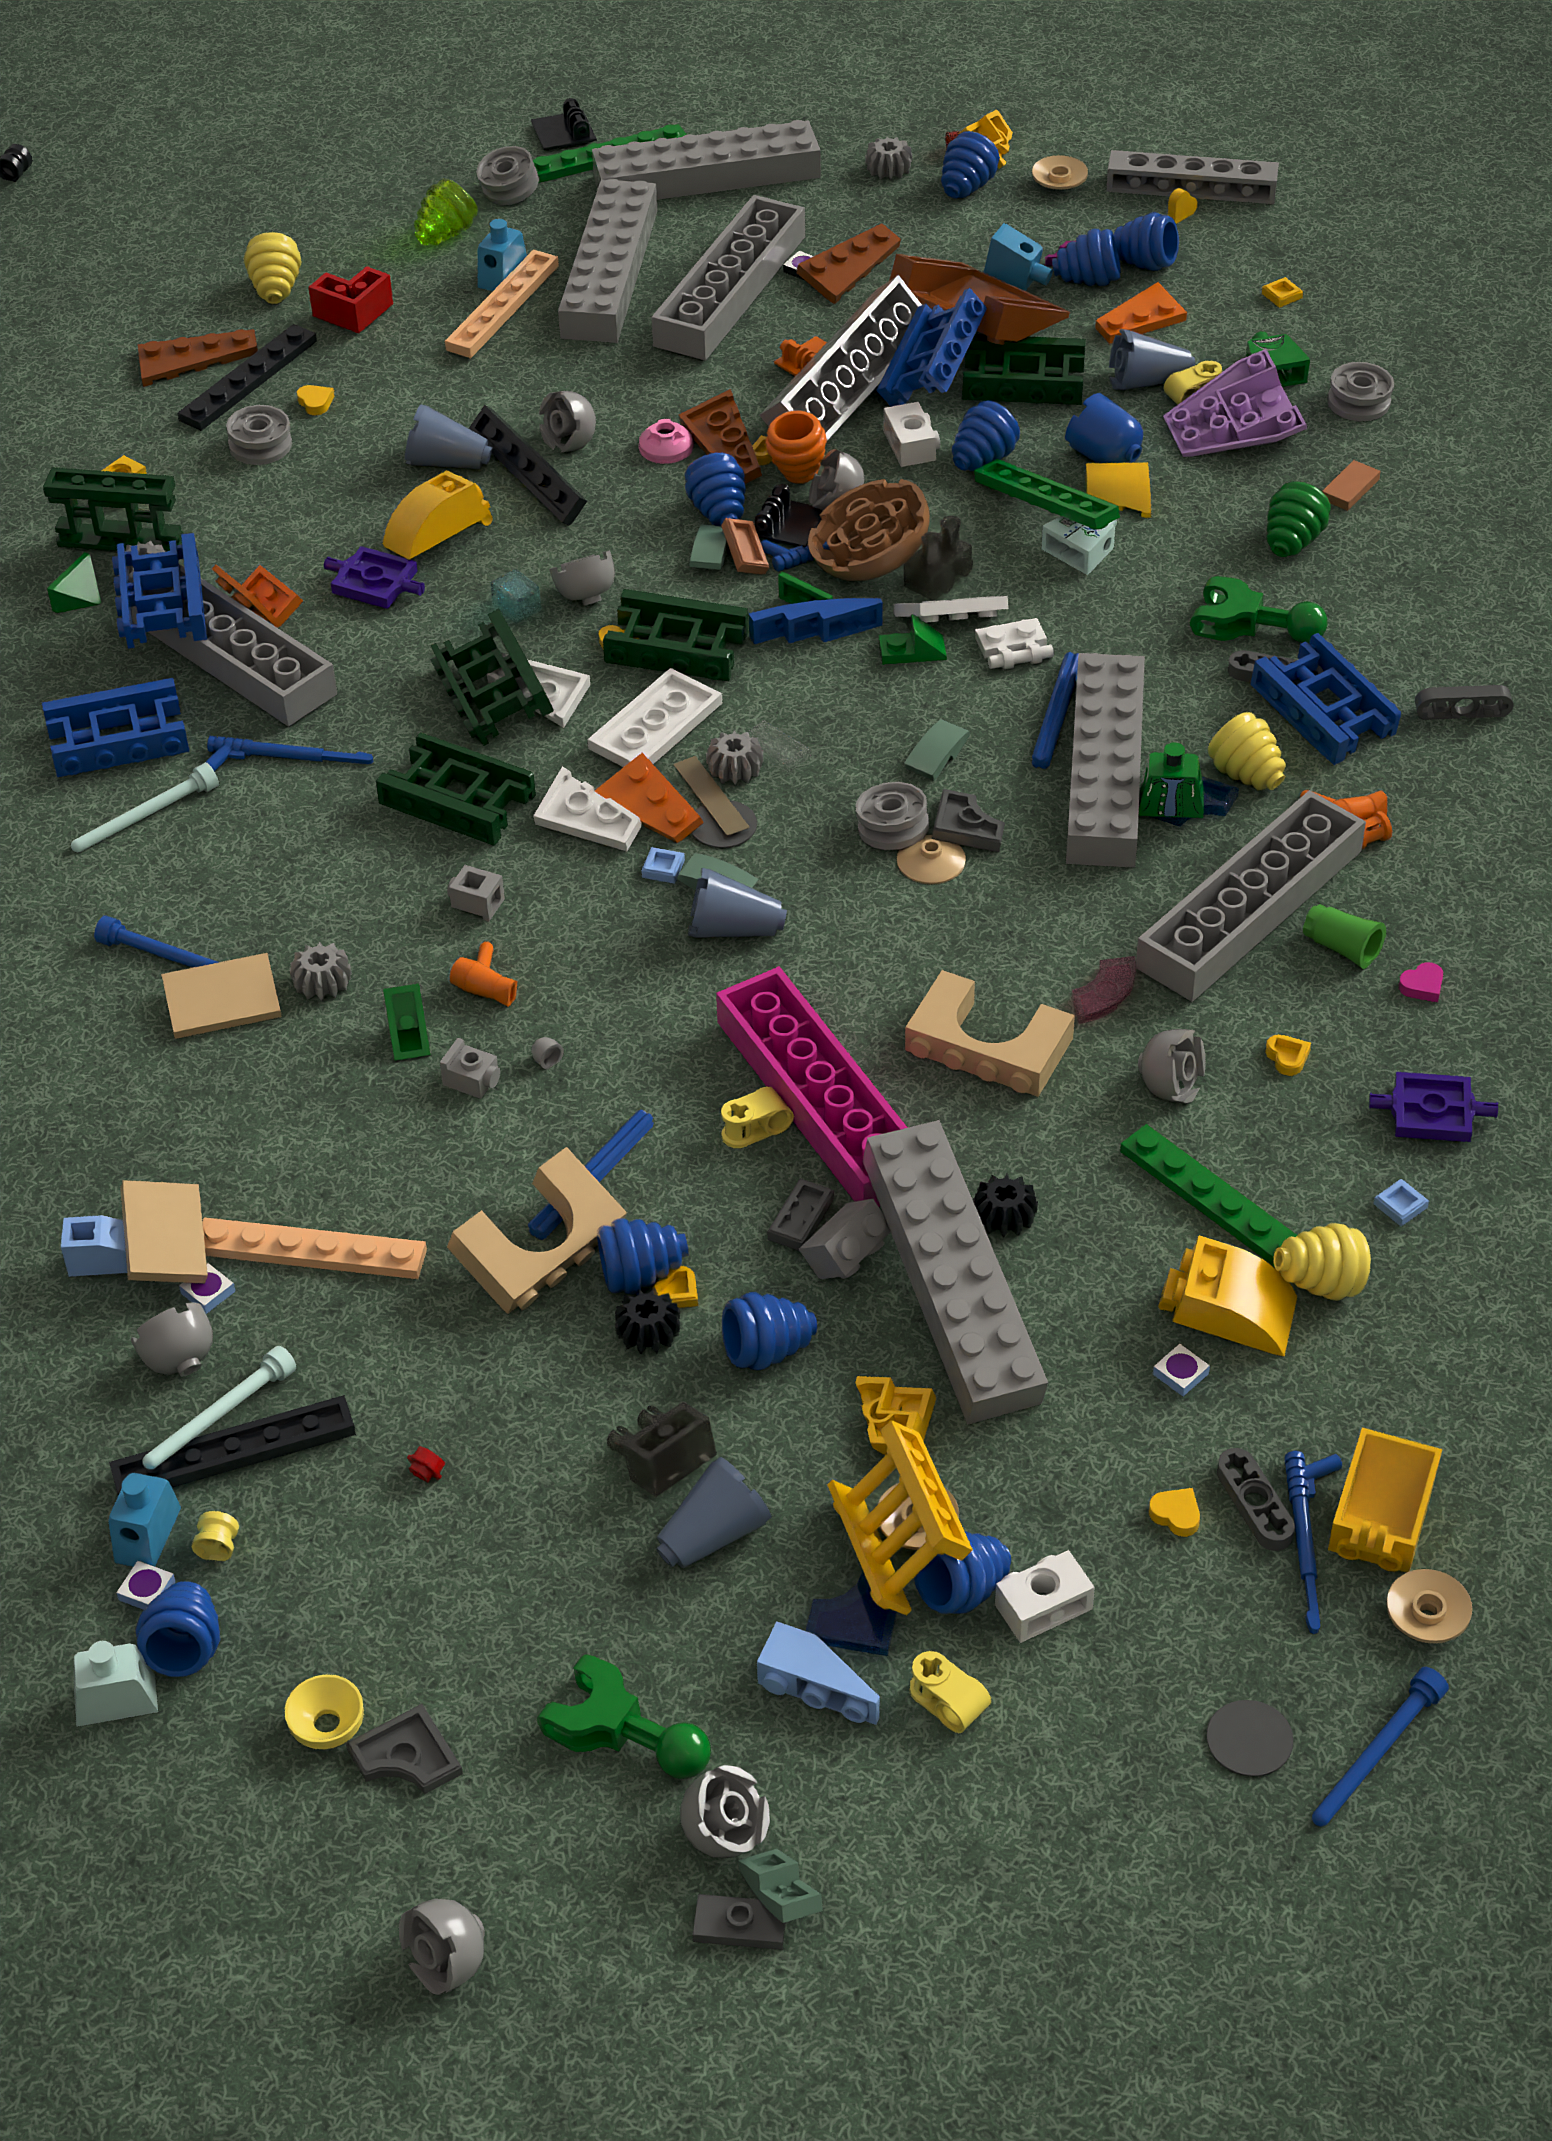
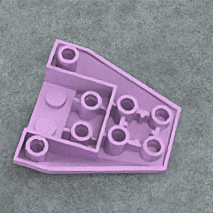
[1163,349,1307,457]

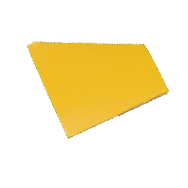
[958,110,1013,169]
[1085,462,1151,518]
[855,1376,936,1455]

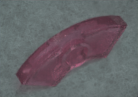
[1071,956,1136,1024]

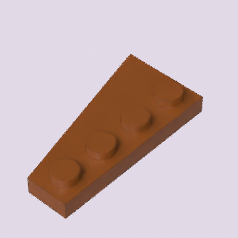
[797,223,901,304]
[138,329,258,387]
[678,389,762,484]

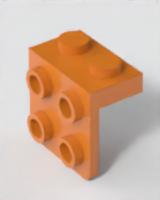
[212,564,303,628]

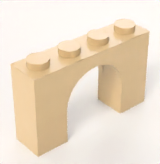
[905,970,1075,1097]
[447,1147,627,1314]

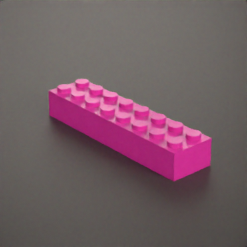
[716,966,908,1207]

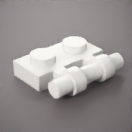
[975,618,1054,670]

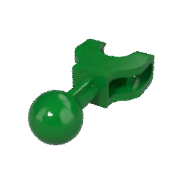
[1190,576,1328,643]
[537,1654,711,1779]

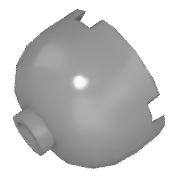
[539,391,596,453]
[809,449,865,511]
[549,550,615,605]
[1138,1029,1205,1103]
[131,1302,213,1377]
[680,1765,770,1859]
[399,1899,485,1995]

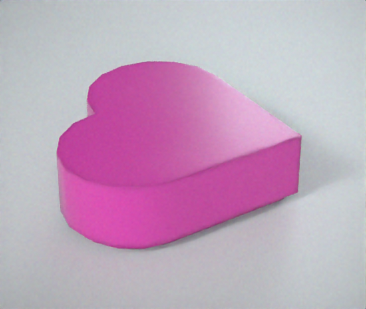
[1399,962,1443,1002]

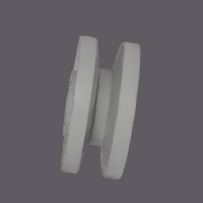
[476,146,539,205]
[1327,362,1394,421]
[226,405,292,465]
[856,782,929,850]

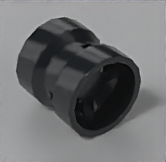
[0,144,33,182]

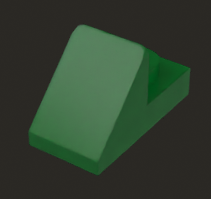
[879,614,947,665]
[383,983,431,1061]

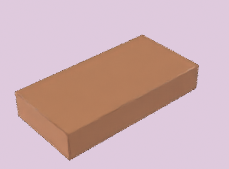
[1322,460,1381,511]
[721,518,769,574]

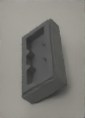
[767,1178,834,1251]
[693,1894,786,1950]

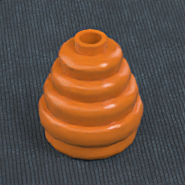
[765,411,827,484]

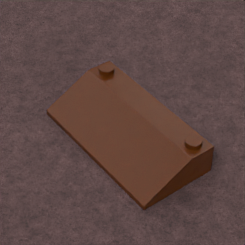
[889,254,1070,345]

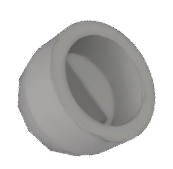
[531,1037,564,1069]

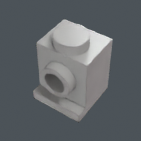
[447,865,505,922]
[440,1038,500,1099]

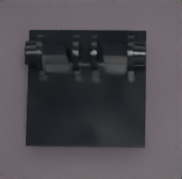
[531,98,597,150]
[753,484,823,547]

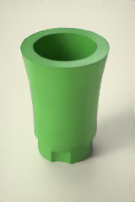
[1303,904,1386,969]

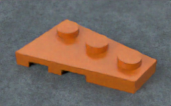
[1095,282,1187,344]
[595,752,704,843]

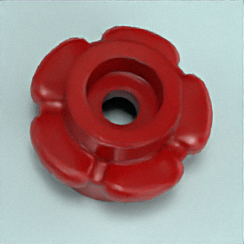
[407,1446,445,1483]

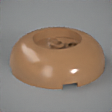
[808,479,930,581]

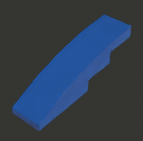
[749,598,883,644]

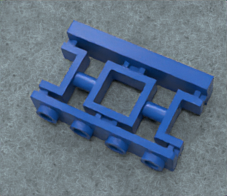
[876,288,987,407]
[112,533,207,649]
[1250,633,1401,765]
[42,678,189,777]

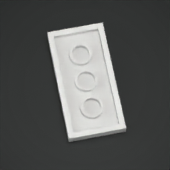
[588,668,722,767]

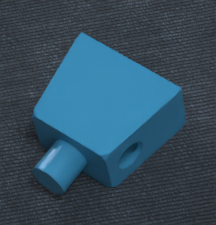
[478,219,527,291]
[984,223,1053,291]
[108,1473,181,1567]

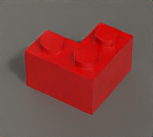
[308,266,393,333]

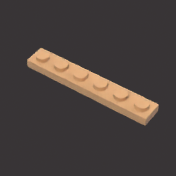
[445,249,559,358]
[202,1218,427,1279]

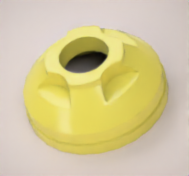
[285,1674,364,1749]

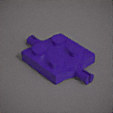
[324,546,425,609]
[1369,1072,1498,1142]

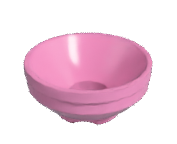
[639,419,694,464]

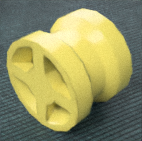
[191,1511,239,1561]

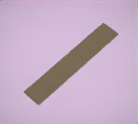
[673,756,749,835]

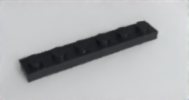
[178,324,317,431]
[469,405,587,526]
[109,1395,356,1495]

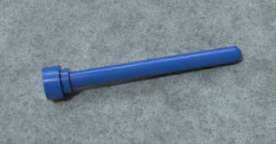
[94,915,219,968]
[1312,1667,1449,1827]

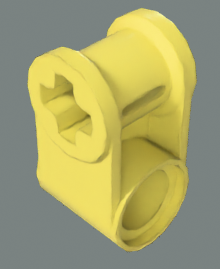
[1164,361,1222,405]
[721,1086,794,1148]
[909,1651,991,1733]

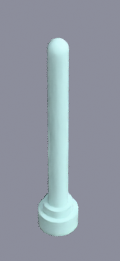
[71,762,219,853]
[143,1346,296,1469]

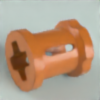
[1362,810,1392,849]

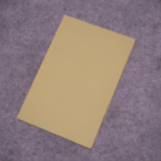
[162,953,282,1039]
[120,1180,208,1283]

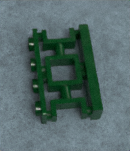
[962,334,1086,405]
[43,467,184,552]
[603,589,749,681]
[430,608,554,746]
[376,732,536,846]

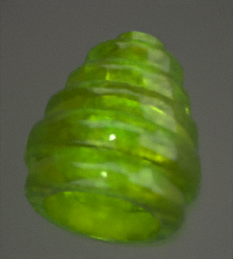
[414,178,478,246]

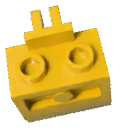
[382,470,493,560]
[1159,1235,1297,1356]
[1328,1427,1443,1572]

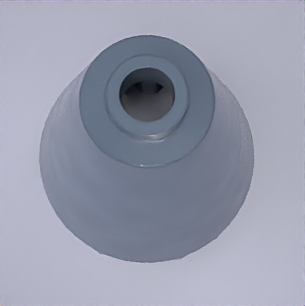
[1109,329,1195,390]
[405,404,492,469]
[688,868,787,938]
[656,1457,772,1568]

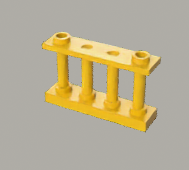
[827,1420,973,1616]

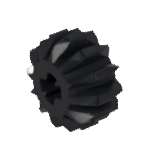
[973,1173,1038,1238]
[615,1287,681,1354]

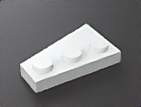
[893,596,1008,622]
[487,653,591,728]
[533,766,641,851]

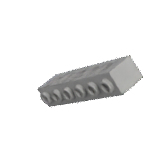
[1106,150,1279,204]

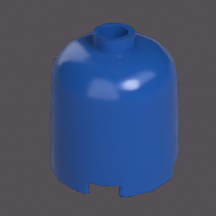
[1065,393,1144,463]

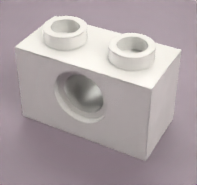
[883,402,940,467]
[995,1550,1095,1643]

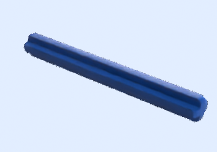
[1032,652,1079,769]
[528,1110,654,1240]

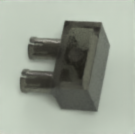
[904,516,973,601]
[607,1402,717,1497]

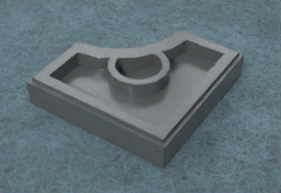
[932,789,1005,852]
[345,1704,463,1794]

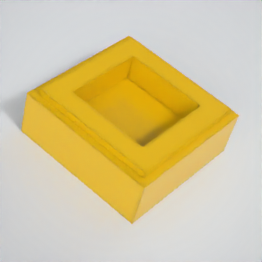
[1262,277,1303,308]

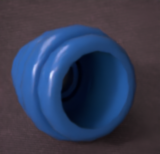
[941,131,1000,198]
[1114,212,1179,271]
[1052,229,1121,286]
[952,400,1020,471]
[685,452,746,526]
[597,1218,689,1294]
[722,1292,817,1371]
[914,1531,1011,1614]
[135,1582,220,1677]

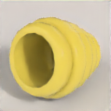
[244,232,302,304]
[1208,712,1286,790]
[1274,1223,1371,1301]

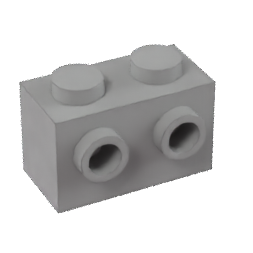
[799,1199,891,1279]

